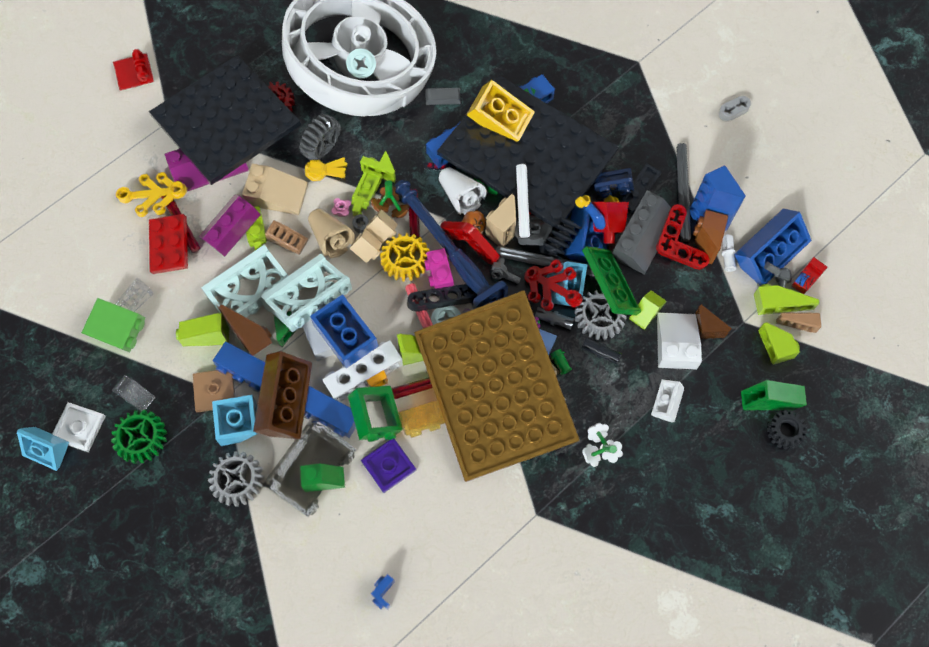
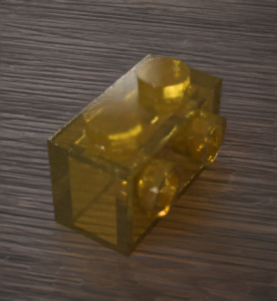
[398,400,445,438]

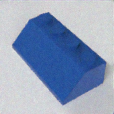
[690,165,746,231]
[734,209,812,286]

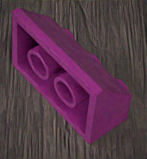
[199,195,261,257]

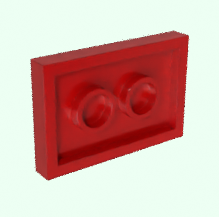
[149,214,188,274]

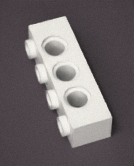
[322,340,403,402]

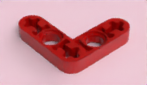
[656,204,710,270]
[440,221,500,265]

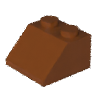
[693,210,728,264]

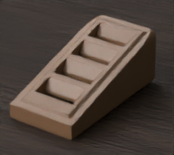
[265,220,308,255]
[776,313,821,333]

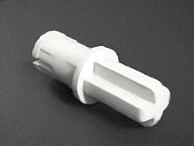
[721,234,737,272]

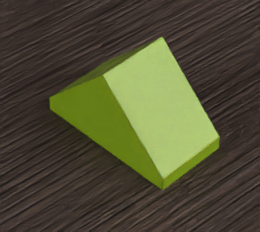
[629,291,666,330]

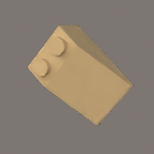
[242,163,308,215]

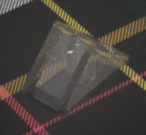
[112,375,155,411]

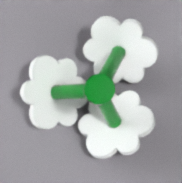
[583,423,623,467]

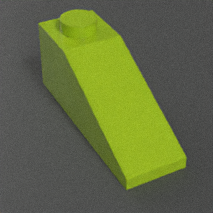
[754,284,820,315]

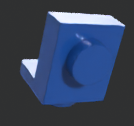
[371,574,395,610]

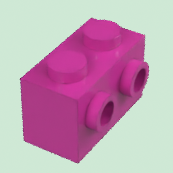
[424,248,454,289]

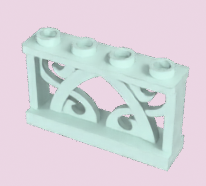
[201,245,289,326]
[261,254,352,332]

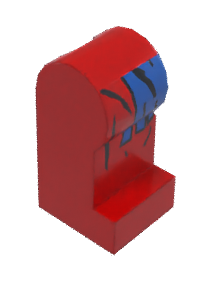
[791,257,828,294]

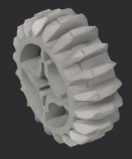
[575,290,627,341]
[208,451,264,507]

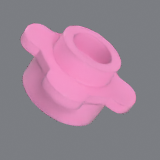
[331,198,351,217]

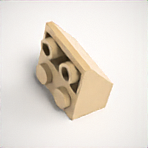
[486,194,516,247]

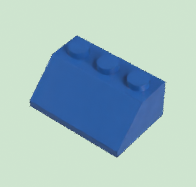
[564,202,608,264]

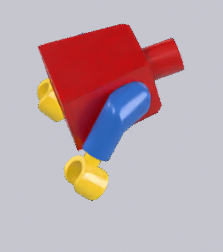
[575,195,628,244]

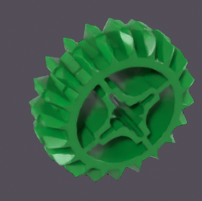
[111,410,167,464]

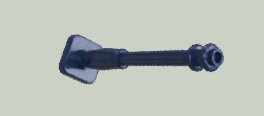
[395,180,508,310]

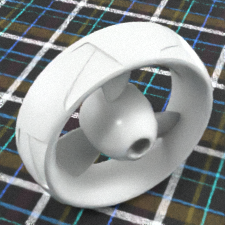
[282,0,436,116]

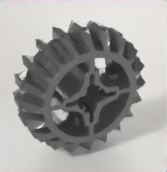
[299,113,341,160]

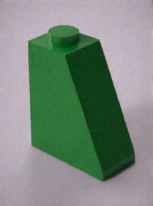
[741,380,807,410]

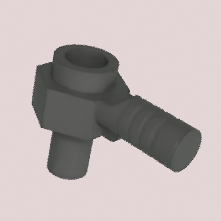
[489,257,521,284]
[764,262,792,288]

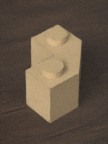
[349,210,398,263]

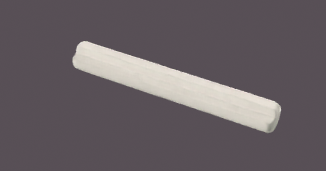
[516,164,530,238]

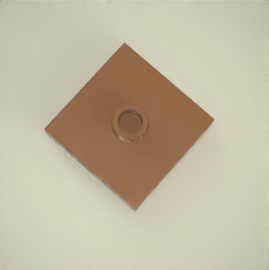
[193,370,235,412]

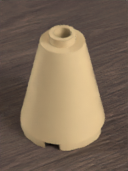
[308,209,355,258]

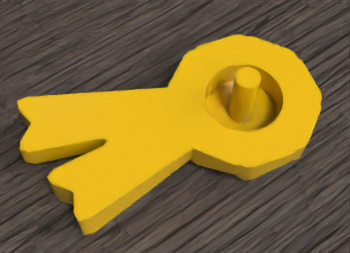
[305,157,348,181]

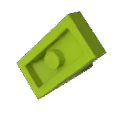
[360,151,396,183]

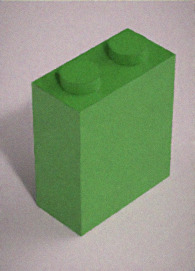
[81,298,146,353]

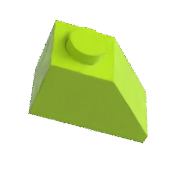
[758,322,800,365]
[397,334,424,366]

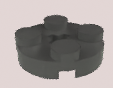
[515,214,552,246]

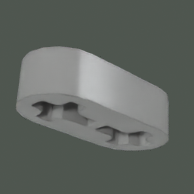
[719,96,751,121]

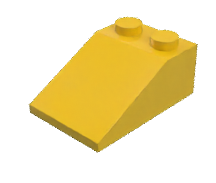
[467,80,534,142]

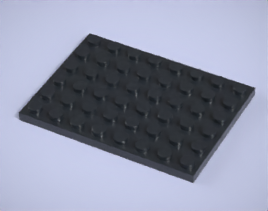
[437,75,619,230]

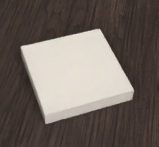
[53,402,106,453]

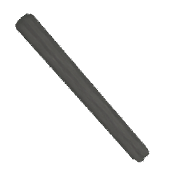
[677,143,691,242]
[496,246,594,276]

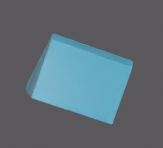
[17,427,69,471]

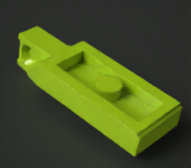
[351,169,383,216]
[246,206,267,251]

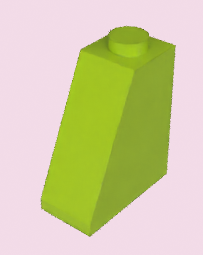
[176,313,230,347]

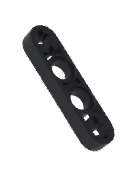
[407,284,477,311]

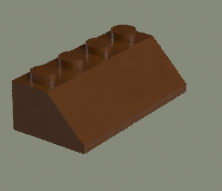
[253,351,312,439]

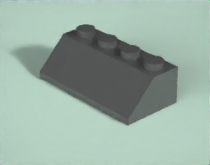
[613,190,677,274]

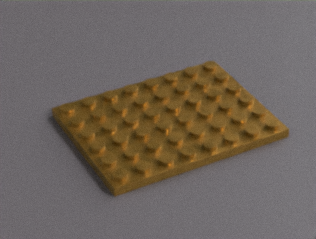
[414,291,580,482]

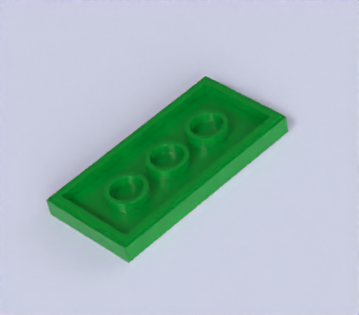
[582,246,641,316]

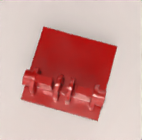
[113,49,154,91]

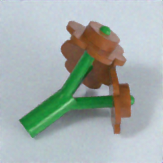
[371,180,410,218]

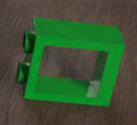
[348,386,403,442]

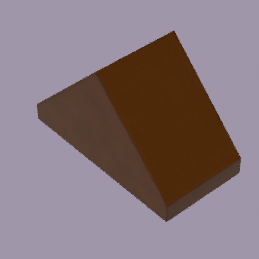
[695,304,732,339]

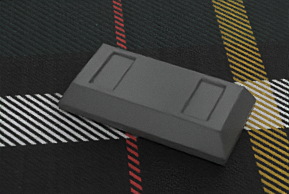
[425,88,461,105]

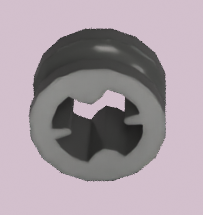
[352,215,369,233]

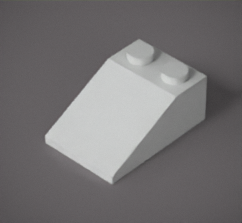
[657,313,702,370]

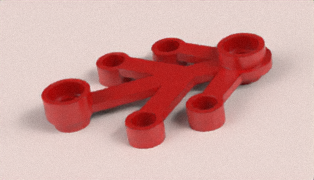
[524,260,583,311]

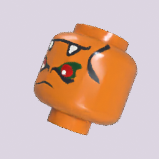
[462,211,486,234]

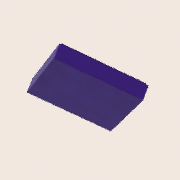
[361,439,417,494]

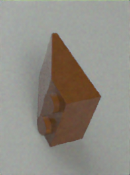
[216,303,272,356]

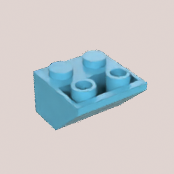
[546,261,587,306]

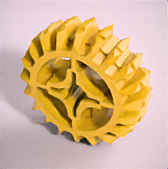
[380,232,430,282]

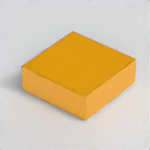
[366,370,388,387]

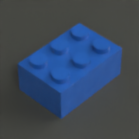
[310,294,378,369]

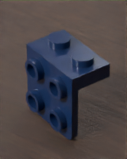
[594,168,634,198]

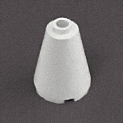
[439,167,486,215]

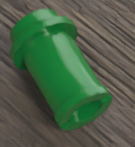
[551,349,572,375]

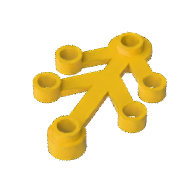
[116,172,187,217]

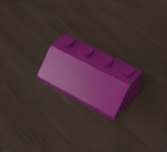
[165,149,249,192]

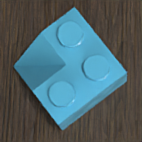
[212,395,257,446]

